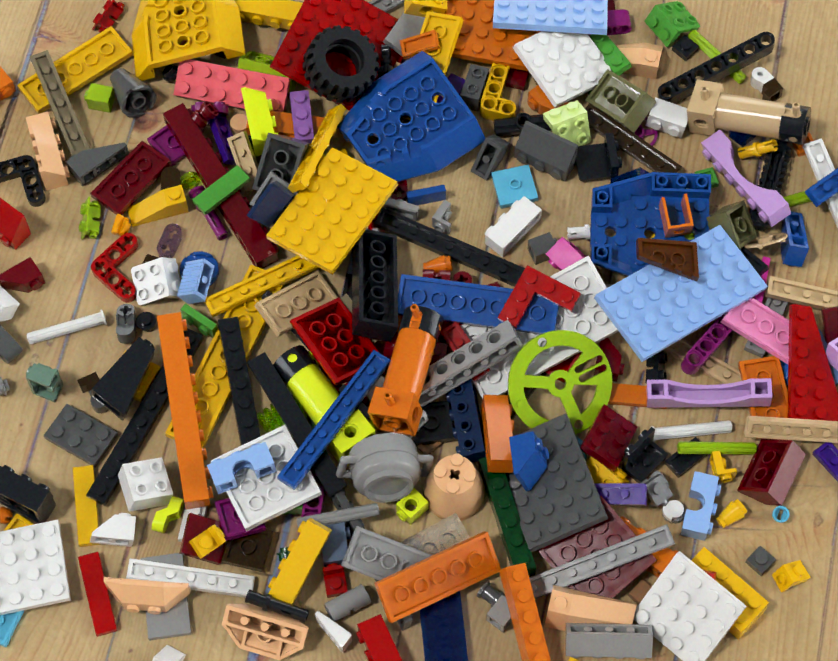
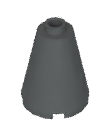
[110,68,156,118]

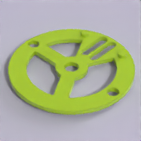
[508,330,612,434]

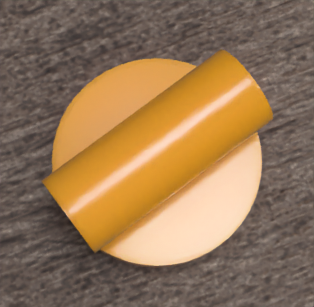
[111,214,131,236]

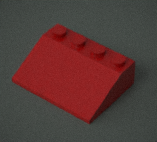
[290,297,379,385]

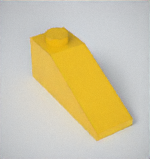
[127,185,189,227]

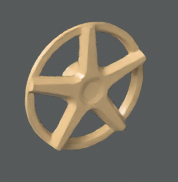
[744,233,788,249]

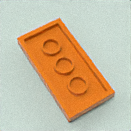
[738,356,788,440]

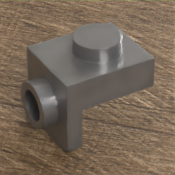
[646,474,673,508]

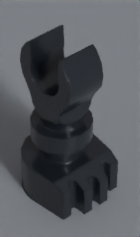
[378,44,394,77]

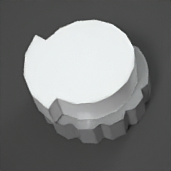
[662,500,685,524]

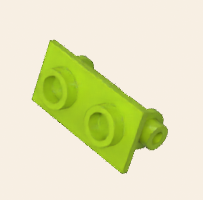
[79,197,101,240]

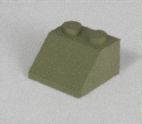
[707,200,758,249]

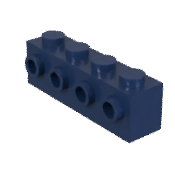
[446,379,486,463]

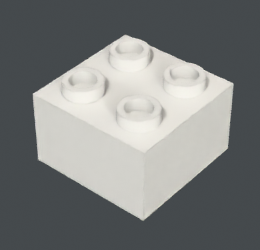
[118,457,173,512]

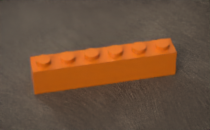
[499,563,551,661]

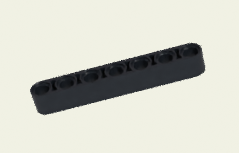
[658,32,775,104]

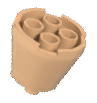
[423,454,485,521]

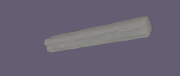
[297,503,379,528]

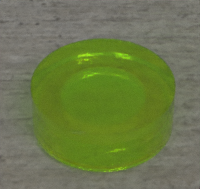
[180,172,200,190]

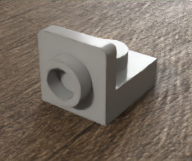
[432,200,452,235]

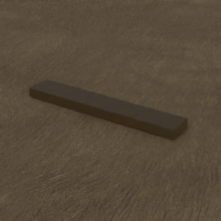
[585,103,682,173]

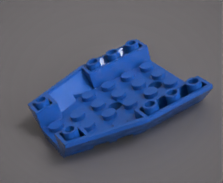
[337,51,485,182]
[590,172,711,276]

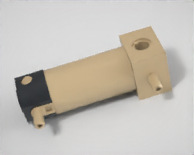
[687,79,811,145]

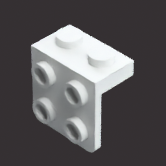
[131,257,181,305]

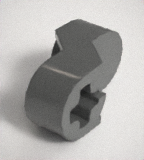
[116,304,136,344]

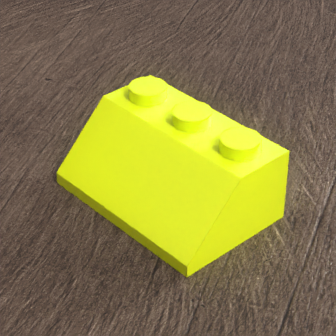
[241,87,278,156]

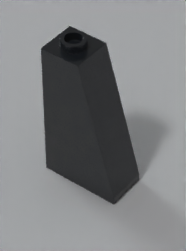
[91,337,155,421]

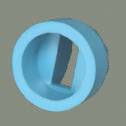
[772,506,790,523]

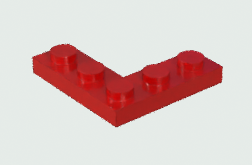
[498,265,581,329]

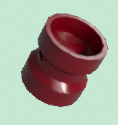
[191,101,219,128]

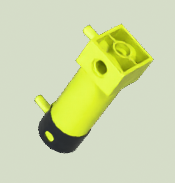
[273,345,376,466]

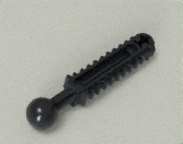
[751,139,791,231]

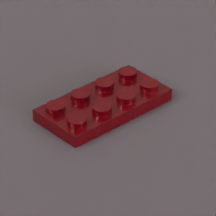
[90,141,172,215]

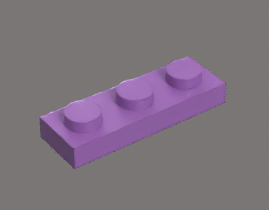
[289,90,314,143]

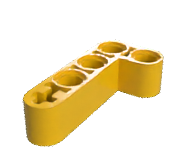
[480,63,516,121]

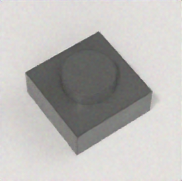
[745,546,776,576]

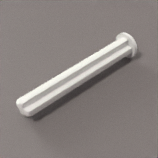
[27,310,107,344]
[650,420,732,442]

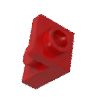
[322,563,347,598]

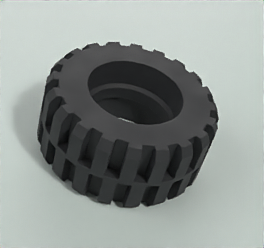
[302,25,379,103]

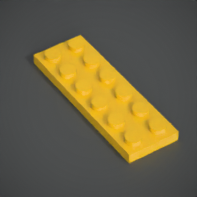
[400,11,464,121]
[17,26,133,114]

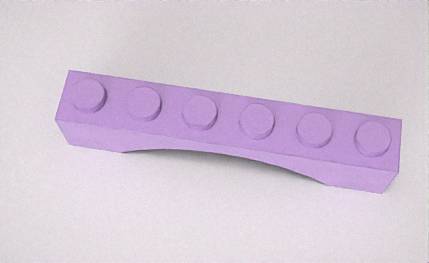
[701,130,791,227]
[646,378,772,408]

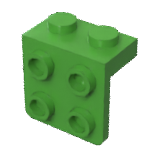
[644,1,700,47]

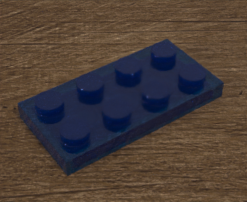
[419,591,468,661]

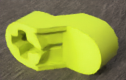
[152,496,185,534]

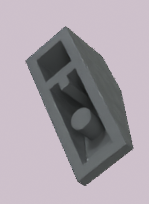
[66,142,129,187]

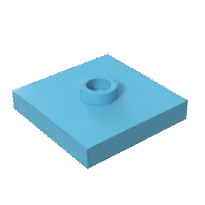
[491,164,538,209]

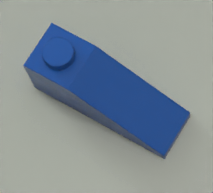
[781,212,809,267]

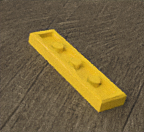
[73,465,100,547]

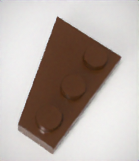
[636,238,699,282]

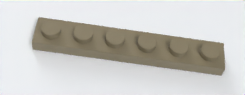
[30,50,90,156]

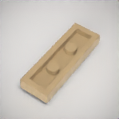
[227,131,259,192]

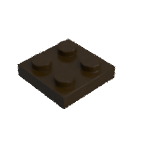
[222,530,274,572]

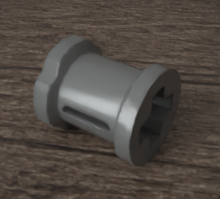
[477,581,505,608]

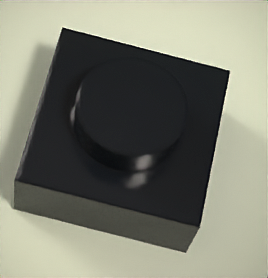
[672,35,699,61]

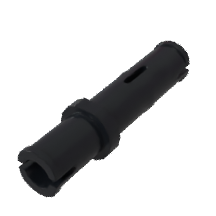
[245,589,310,623]

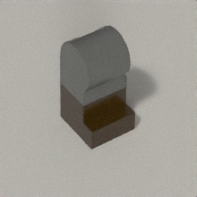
[77,372,108,414]

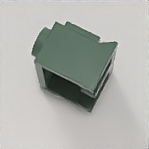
[26,363,63,402]

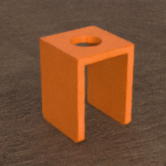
[659,194,694,238]

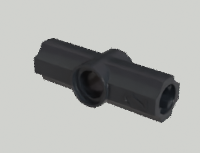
[494,113,552,136]

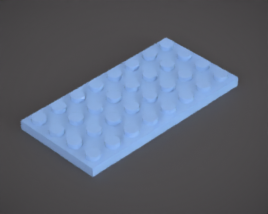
[594,225,768,362]

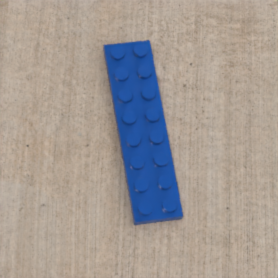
[398,274,559,334]

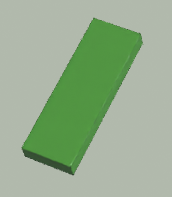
[192,165,250,215]

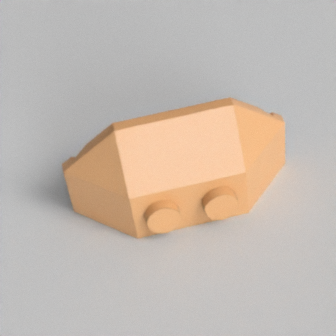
[104,577,191,615]
[222,604,309,660]

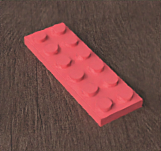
[173,59,291,112]

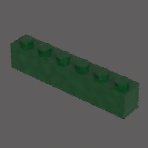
[479,457,536,577]

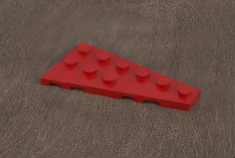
[787,304,838,421]

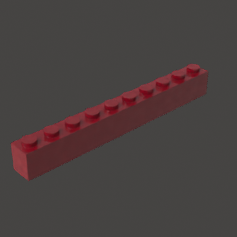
[163,103,279,269]

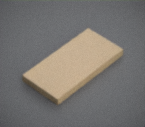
[255,271,338,337]

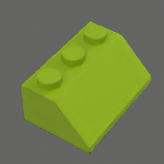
[238,50,297,93]

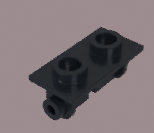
[645,350,668,384]

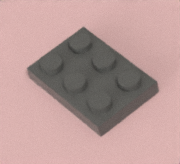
[44,404,118,467]

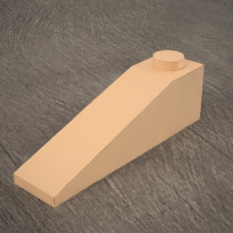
[616,43,663,79]
[544,585,637,631]

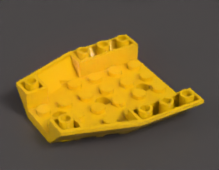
[132,0,246,81]

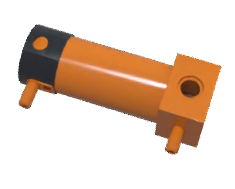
[368,304,443,436]

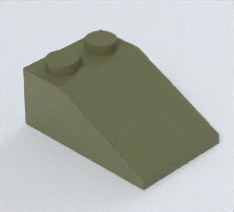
[586,69,656,133]

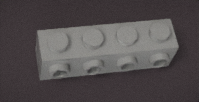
[565,623,653,659]

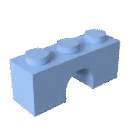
[207,442,276,494]
[680,471,721,541]

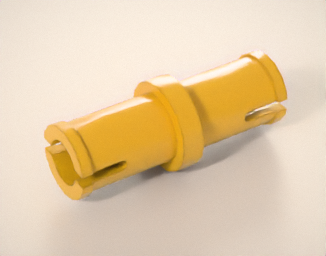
[738,139,778,159]

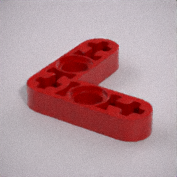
[91,233,138,303]

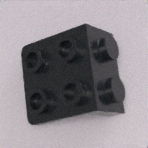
[576,133,622,182]
[622,427,668,483]

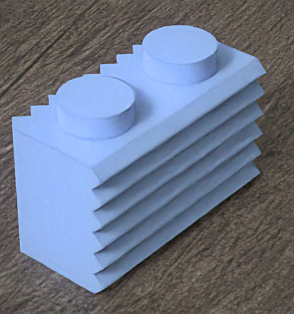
[177,258,215,304]

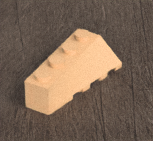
[26,111,70,191]

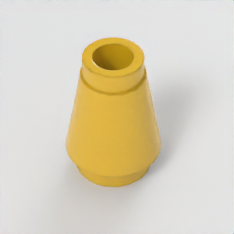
[716,499,747,528]

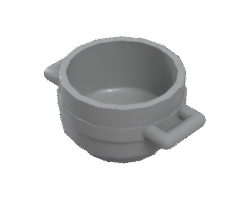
[336,433,434,503]

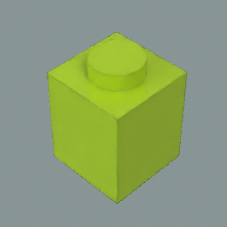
[84,83,115,113]

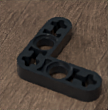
[0,155,45,207]

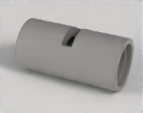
[324,584,371,622]

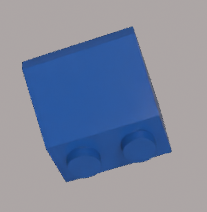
[509,431,549,491]

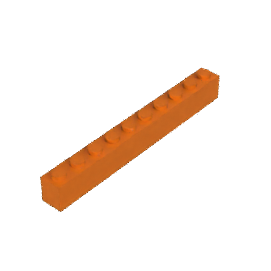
[157,312,213,510]

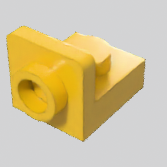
[709,451,737,483]
[189,524,226,559]

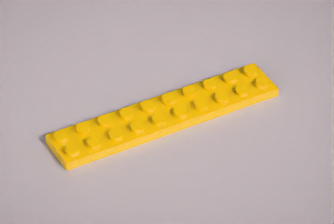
[165,264,285,448]

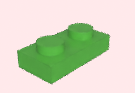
[180,303,218,337]

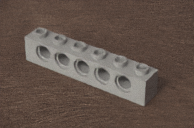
[419,320,523,407]

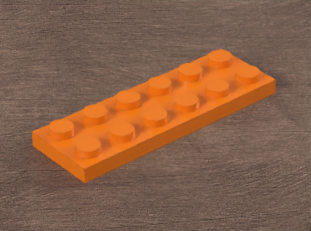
[374,531,501,623]

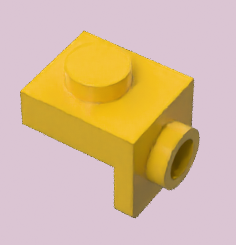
[772,560,811,592]

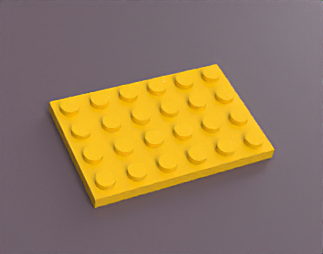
[266,147,398,275]

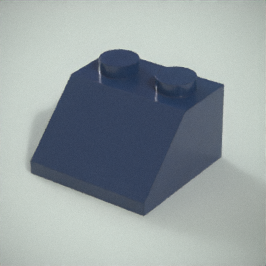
[247,181,295,228]

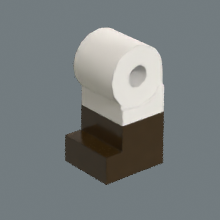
[750,67,783,102]

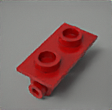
[92,0,125,33]

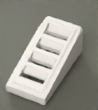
[315,611,353,653]

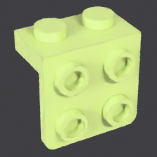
[543,100,591,146]

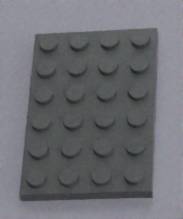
[505,413,608,553]

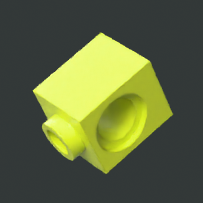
[396,488,429,525]

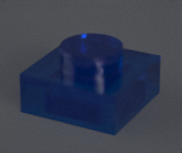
[729,131,756,147]

